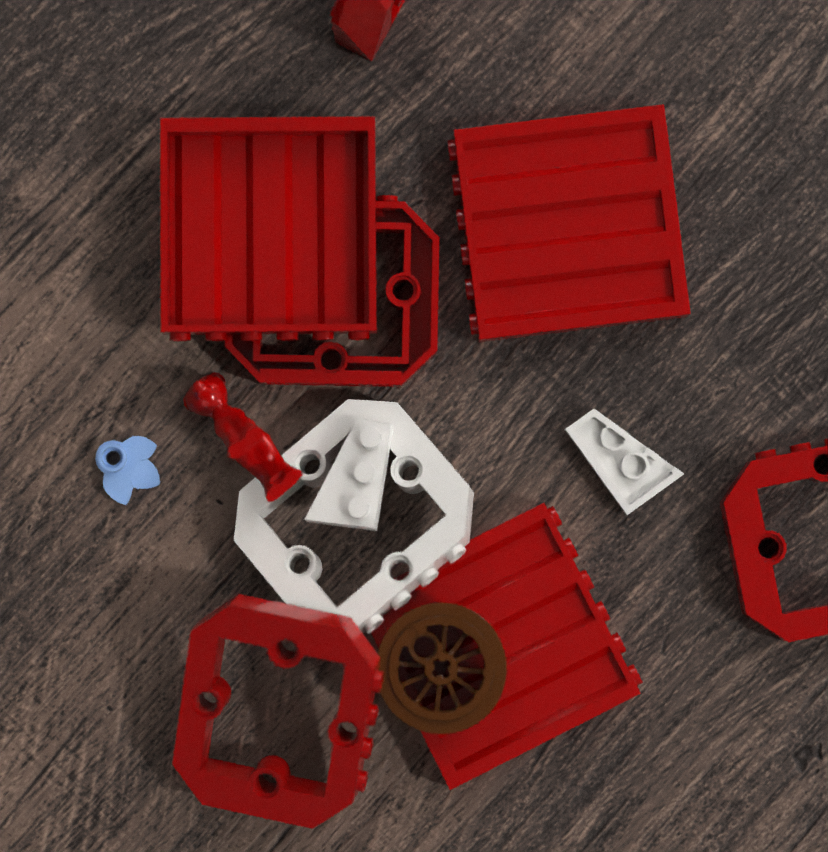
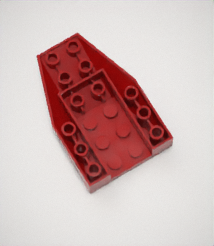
[330,0,406,62]

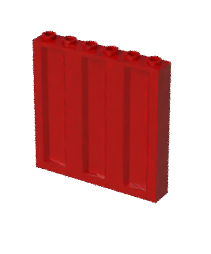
[447,104,691,342]
[160,116,377,341]
[371,503,643,790]

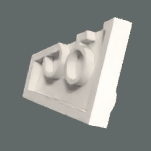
[565,409,684,515]
[304,419,393,531]

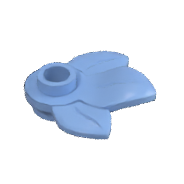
[95,436,160,505]

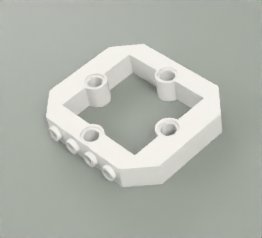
[234,399,474,633]

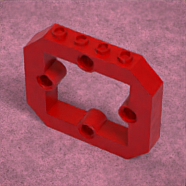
[225,195,440,387]
[720,438,828,642]
[172,594,384,829]

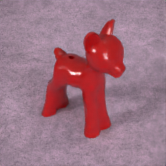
[183,372,302,502]

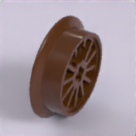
[377,603,507,734]

